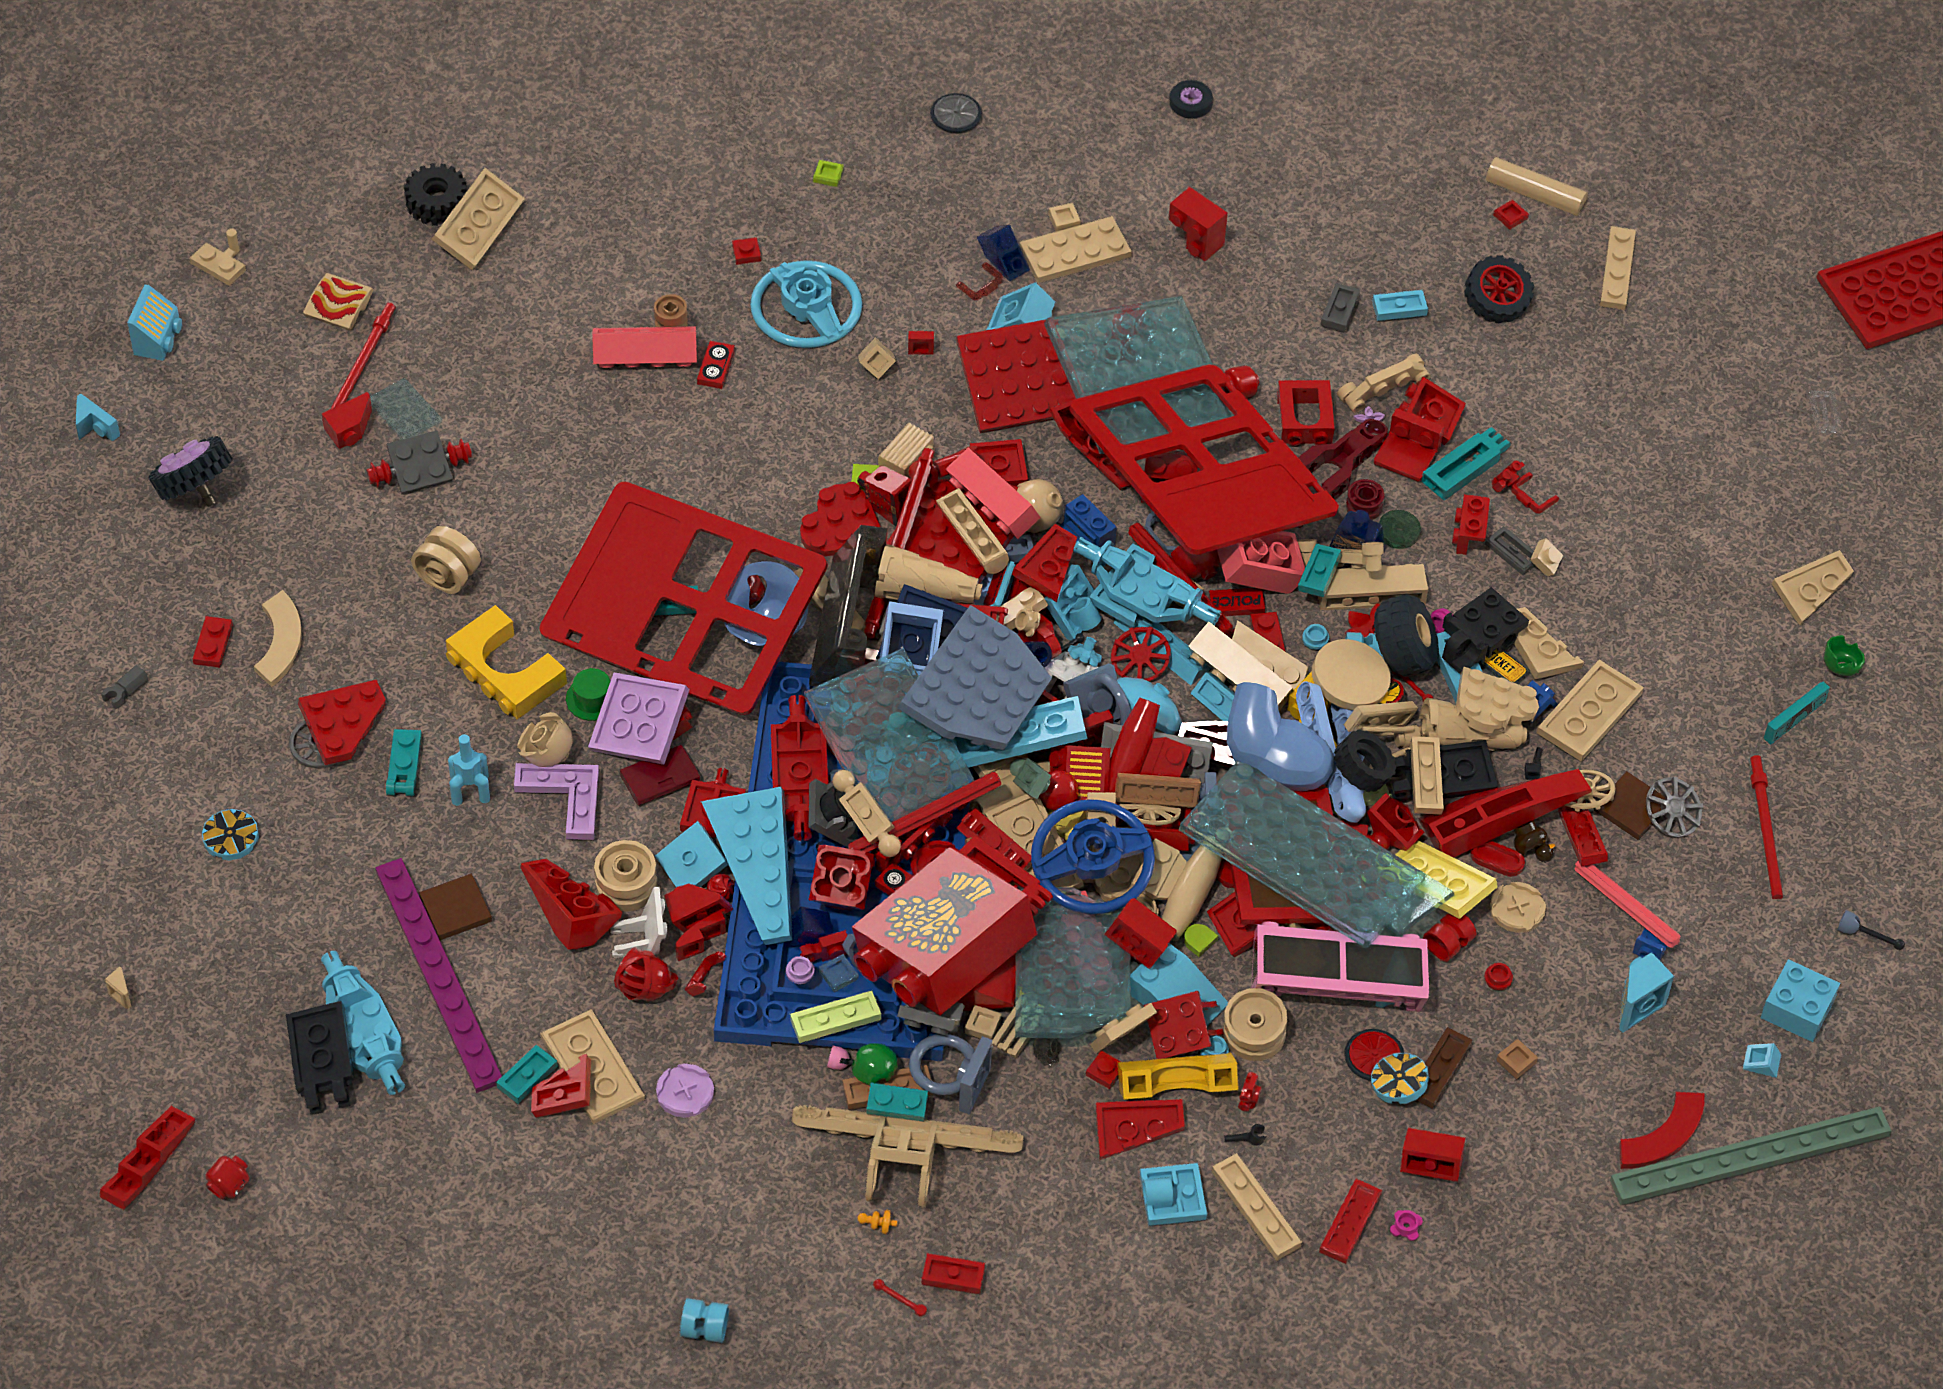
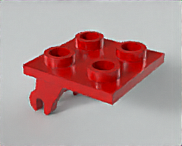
[1144,991,1224,1059]

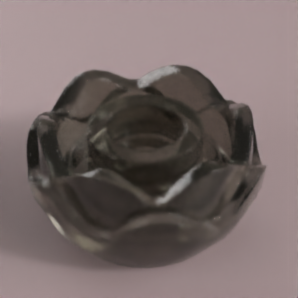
[1033,1029,1062,1066]

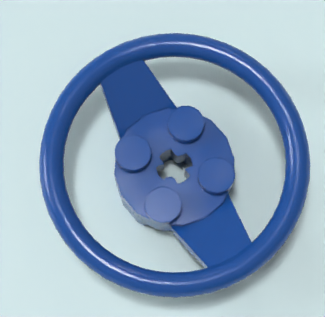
[1031,799,1155,914]

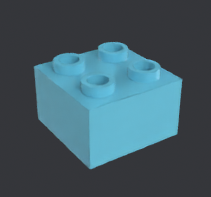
[1761,959,1840,1042]

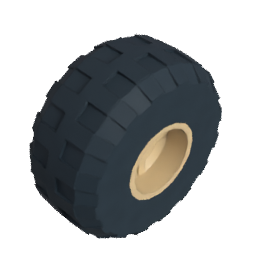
[1374,594,1439,677]

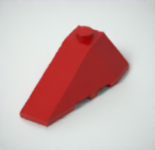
[1049,391,1131,490]
[520,859,622,950]

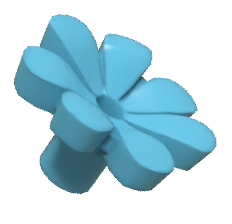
[1067,637,1102,667]

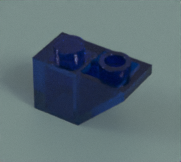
[976,224,1030,281]

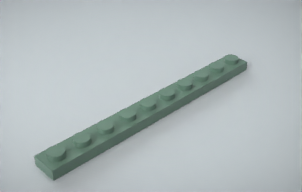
[1610,1107,1892,1205]

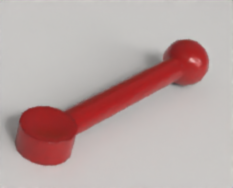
[1392,671,1433,701]
[873,1279,927,1317]

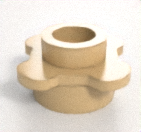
[1015,606,1040,637]

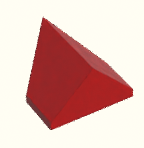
[1367,793,1424,851]

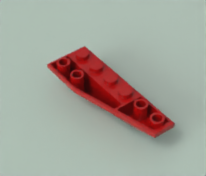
[1418,769,1592,858]

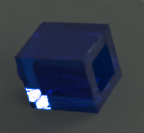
[790,906,834,947]

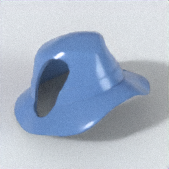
[724,561,808,646]

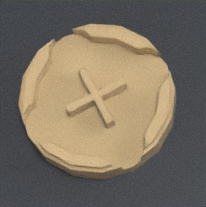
[1490,882,1546,933]

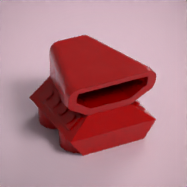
[809,845,875,911]

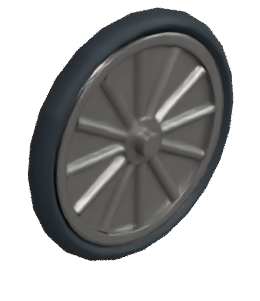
[930,93,982,133]

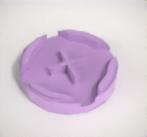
[656,1064,714,1118]

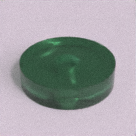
[1378,510,1421,549]

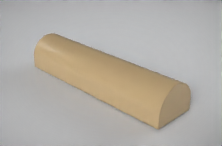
[1486,157,1588,216]
[936,488,1009,574]

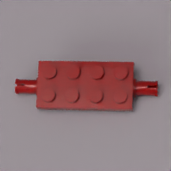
[771,695,828,841]

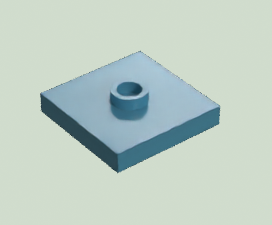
[655,821,728,887]

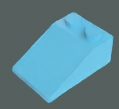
[1127,943,1228,1027]

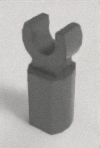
[102,665,148,709]

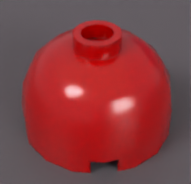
[1170,544,1221,580]

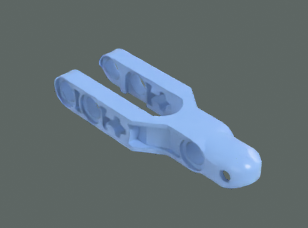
[1296,681,1366,823]

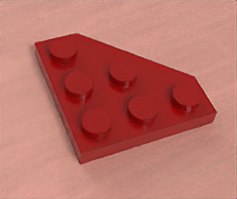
[298,679,386,765]

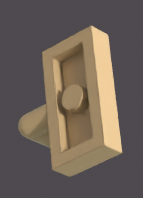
[190,229,246,286]

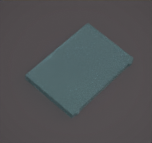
[370,377,442,440]
[1367,871,1454,936]

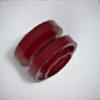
[1346,479,1385,521]

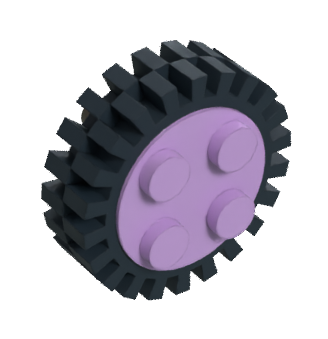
[148,436,232,506]

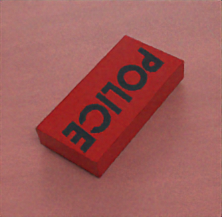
[1209,588,1265,616]

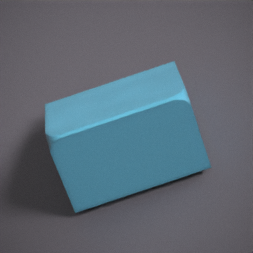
[1743,1043,1781,1077]

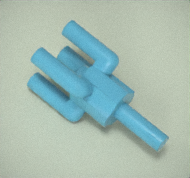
[448,734,490,806]

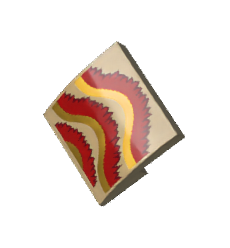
[303,273,373,331]

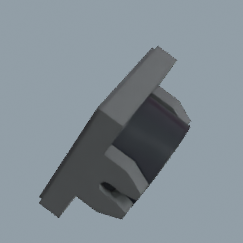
[809,779,858,847]

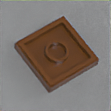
[1594,771,1665,840]
[419,873,492,940]

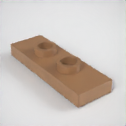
[1115,773,1201,808]

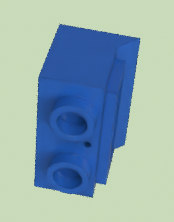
[1060,494,1117,548]

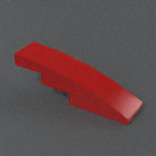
[100,1106,195,1210]

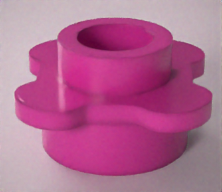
[1390,1210,1423,1241]

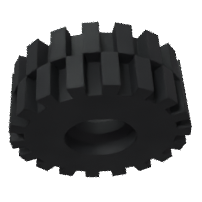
[404,163,467,226]

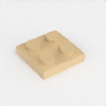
[1090,1003,1157,1054]

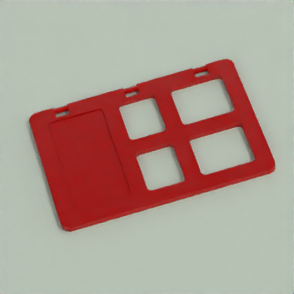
[1070,365,1339,555]
[539,481,828,715]

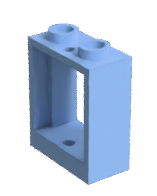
[878,601,943,681]

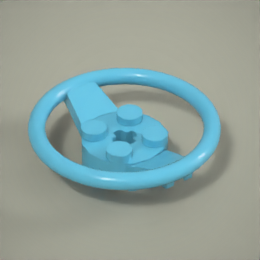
[751,261,862,348]

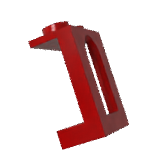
[1277,380,1334,446]

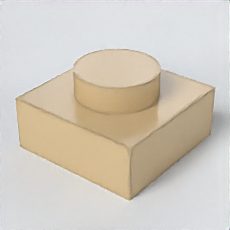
[1049,203,1080,232]
[1530,538,1563,576]
[965,1005,1002,1040]

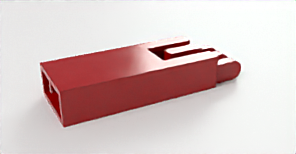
[958,835,1053,917]

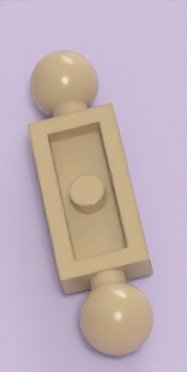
[833,770,901,857]

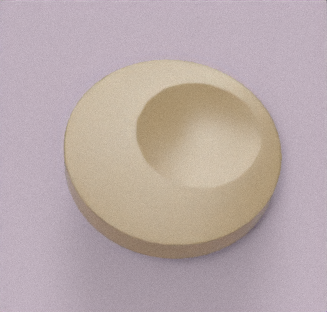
[1312,639,1390,710]

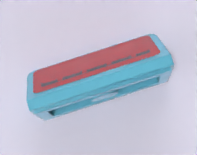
[983,561,1015,607]

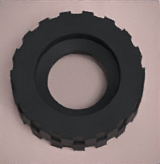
[1334,730,1396,792]

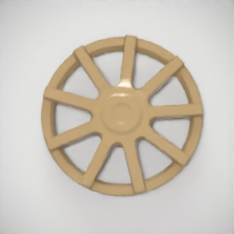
[1565,770,1615,811]
[1118,802,1181,825]

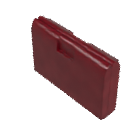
[620,744,700,806]

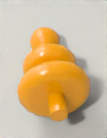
[857,1210,897,1234]

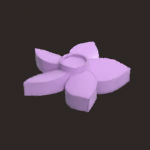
[1354,406,1385,430]

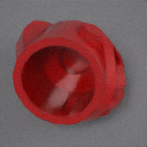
[614,947,678,1001]

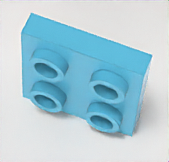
[1044,565,1101,640]
[1140,1163,1207,1226]

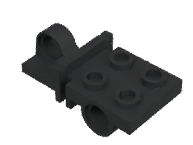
[1442,587,1529,674]

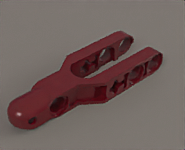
[1298,419,1388,528]

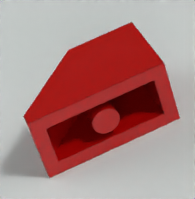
[322,392,372,449]
[664,883,733,933]

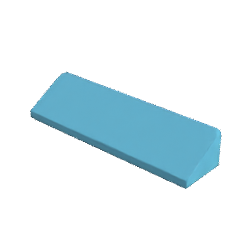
[1114,614,1212,685]

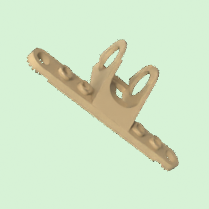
[792,1105,1023,1209]

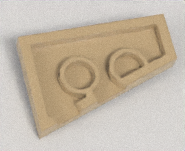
[1772,550,1854,625]
[1514,607,1584,679]
[1232,620,1308,690]

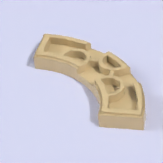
[254,590,302,687]

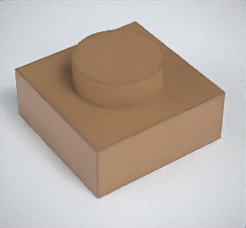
[1496,1039,1538,1079]

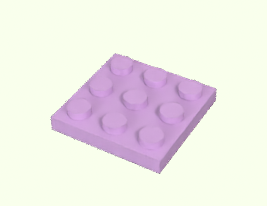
[588,673,690,764]

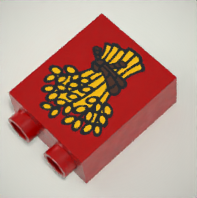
[852,847,1037,1016]

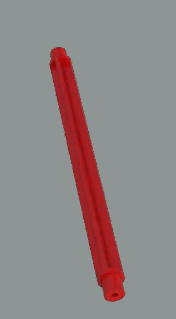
[863,448,934,638]

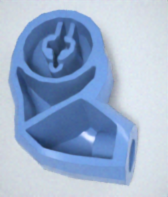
[1226,682,1334,791]

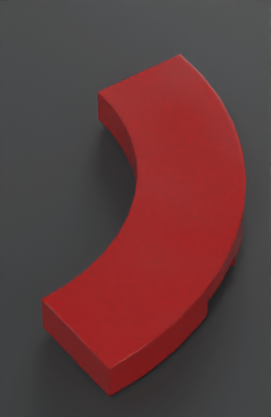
[1619,1092,1705,1169]

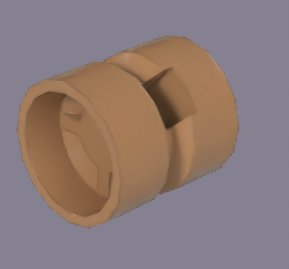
[654,294,688,327]

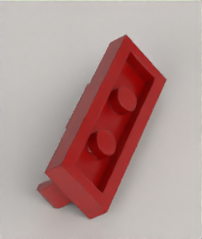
[957,807,1032,871]

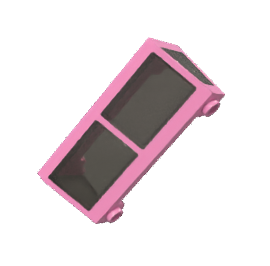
[1251,922,1429,1012]

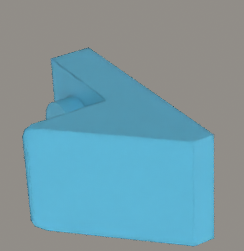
[76,393,120,441]

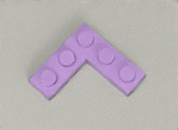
[514,763,599,840]

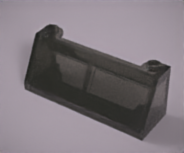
[809,525,888,690]

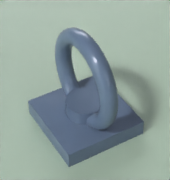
[1063,663,1131,726]
[909,1034,993,1115]

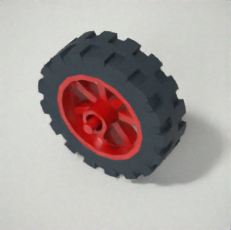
[1464,255,1534,323]

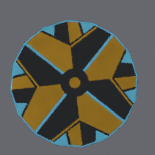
[202,809,259,860]
[1371,1053,1429,1104]

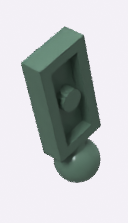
[1010,758,1052,799]

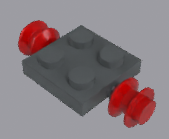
[366,430,472,495]

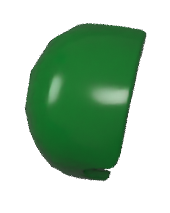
[1824,635,1865,676]
[852,1043,898,1085]

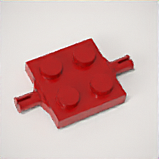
[680,768,746,837]

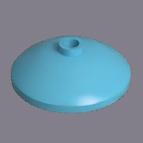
[1117,677,1182,736]

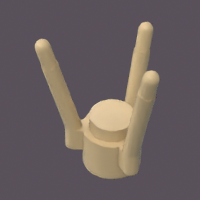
[1363,725,1421,769]

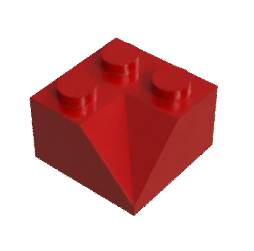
[1168,187,1228,261]

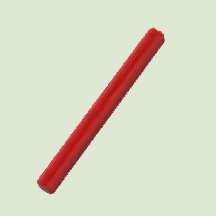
[1128,522,1233,635]
[848,772,1002,852]

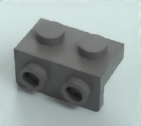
[897,1002,964,1036]

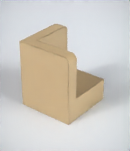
[858,337,896,379]

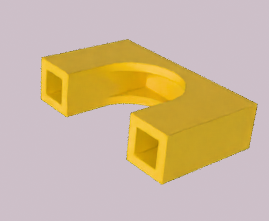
[445,605,567,720]

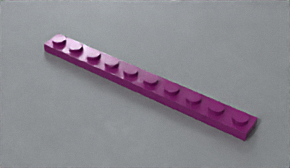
[375,858,502,1093]

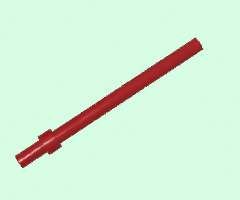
[330,302,396,409]
[1750,755,1783,899]

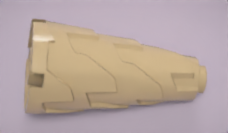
[875,544,983,604]
[1418,698,1527,751]

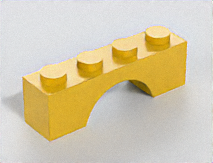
[1118,1053,1238,1099]

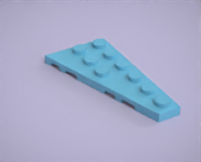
[701,787,792,945]

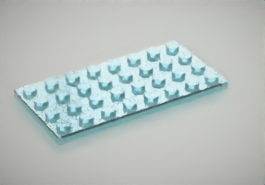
[1179,760,1426,949]

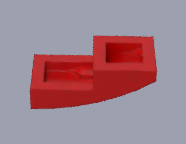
[675,911,726,962]

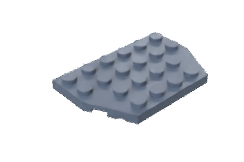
[898,605,1052,750]

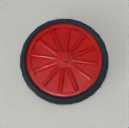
[1344,1029,1404,1081]

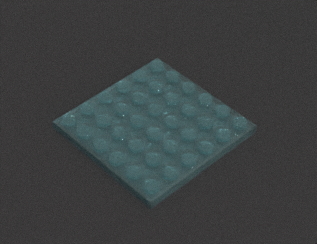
[1044,296,1234,454]

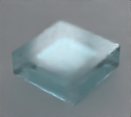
[819,954,858,992]

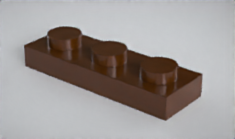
[1415,1027,1472,1109]

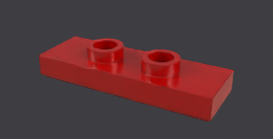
[1557,800,1608,867]
[1319,1178,1382,1264]

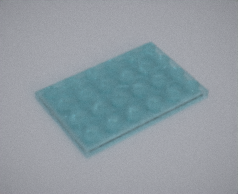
[804,648,975,822]

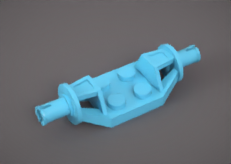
[1073,537,1221,625]
[321,951,405,1095]

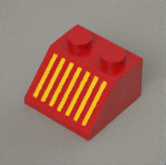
[1049,745,1111,801]

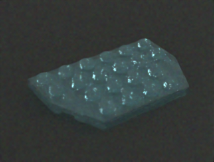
[1015,886,1131,1039]

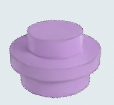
[786,956,814,984]

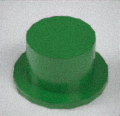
[566,668,611,721]

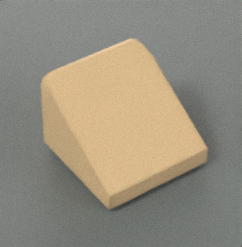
[105,967,131,1009]

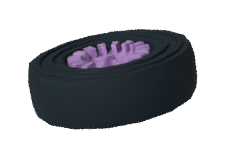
[1169,80,1213,119]

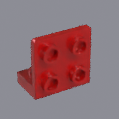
[1373,408,1444,482]
[1104,898,1177,969]

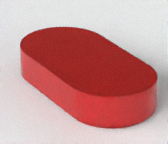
[1470,840,1525,877]

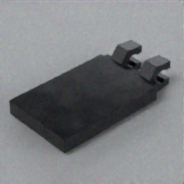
[1390,740,1498,801]
[286,1001,355,1115]

